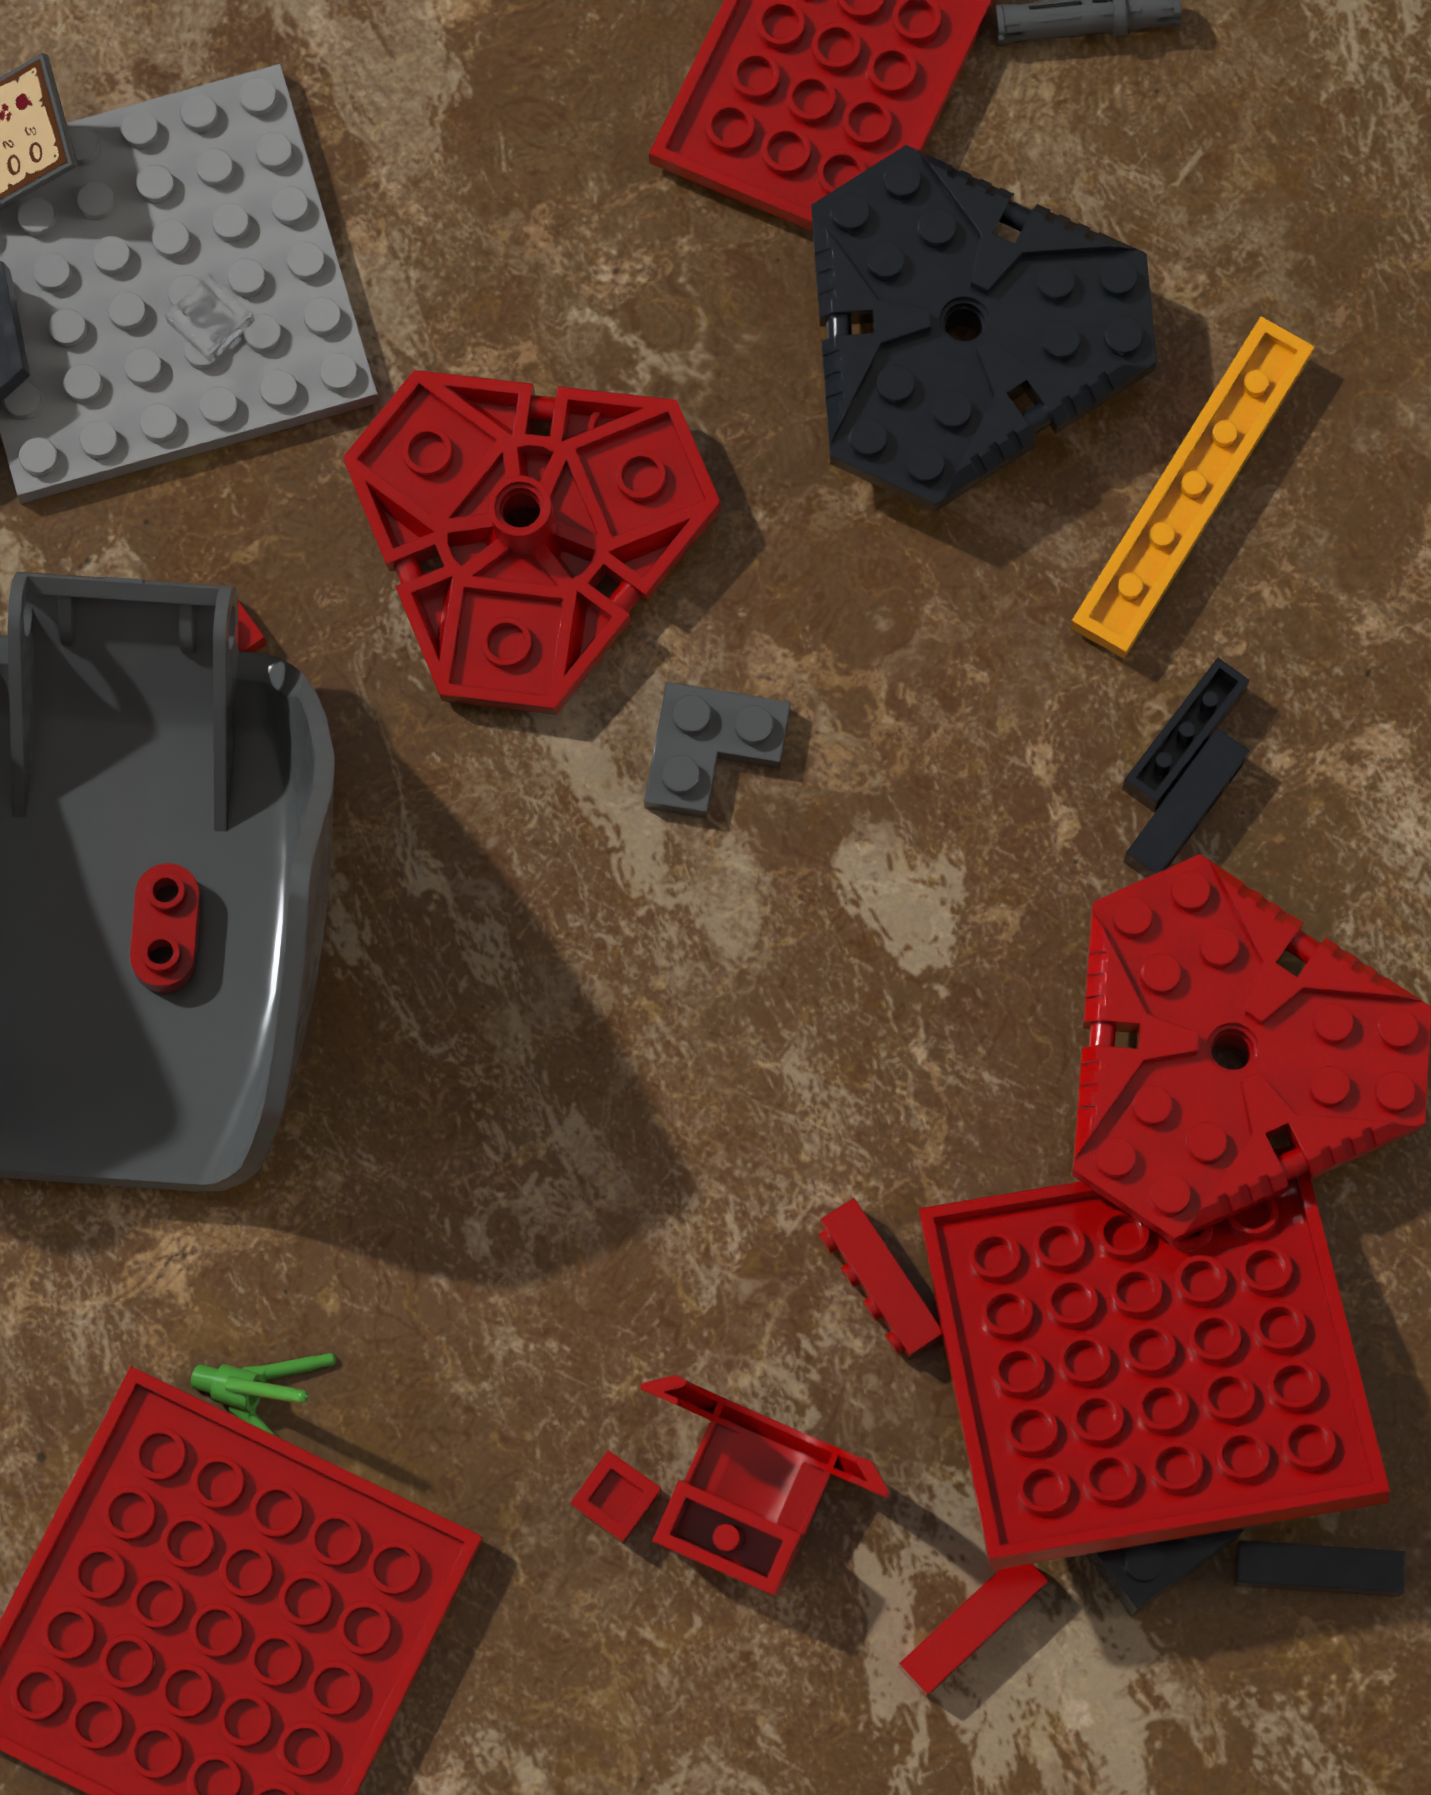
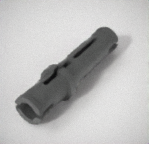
[995,0,1182,45]

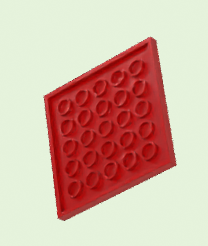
[919,1146,1390,1571]
[0,1366,483,1795]

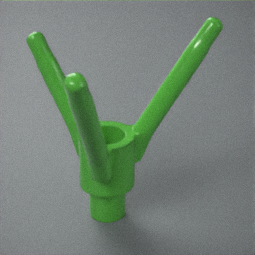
[191,1353,336,1436]

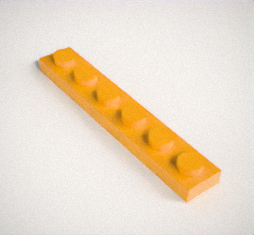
[1070,316,1315,659]

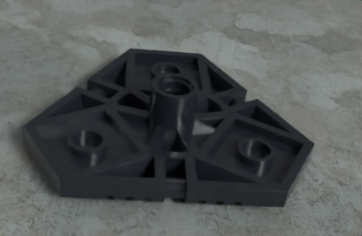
[811,145,1157,512]

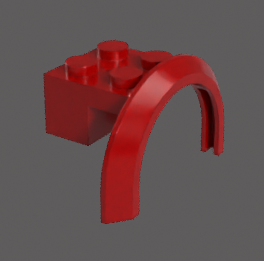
[640,1375,891,1596]

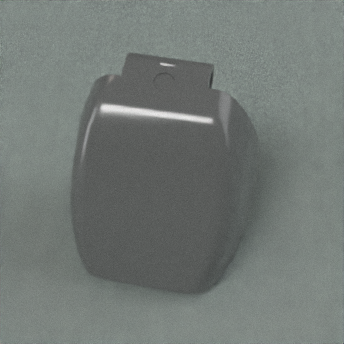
[0,572,335,1192]

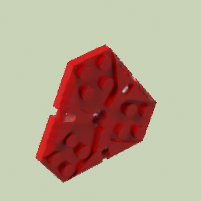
[343,370,722,715]
[1072,854,1431,1244]

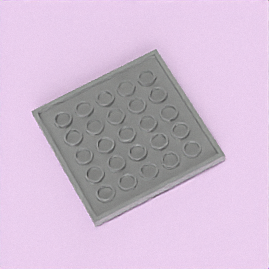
[0,64,379,504]

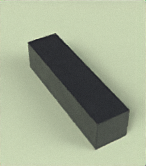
[1122,657,1250,812]
[1123,728,1250,878]
[1234,1540,1405,1597]

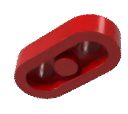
[130,863,202,993]

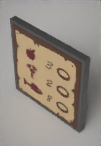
[0,53,78,210]

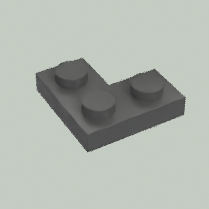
[644,682,791,818]

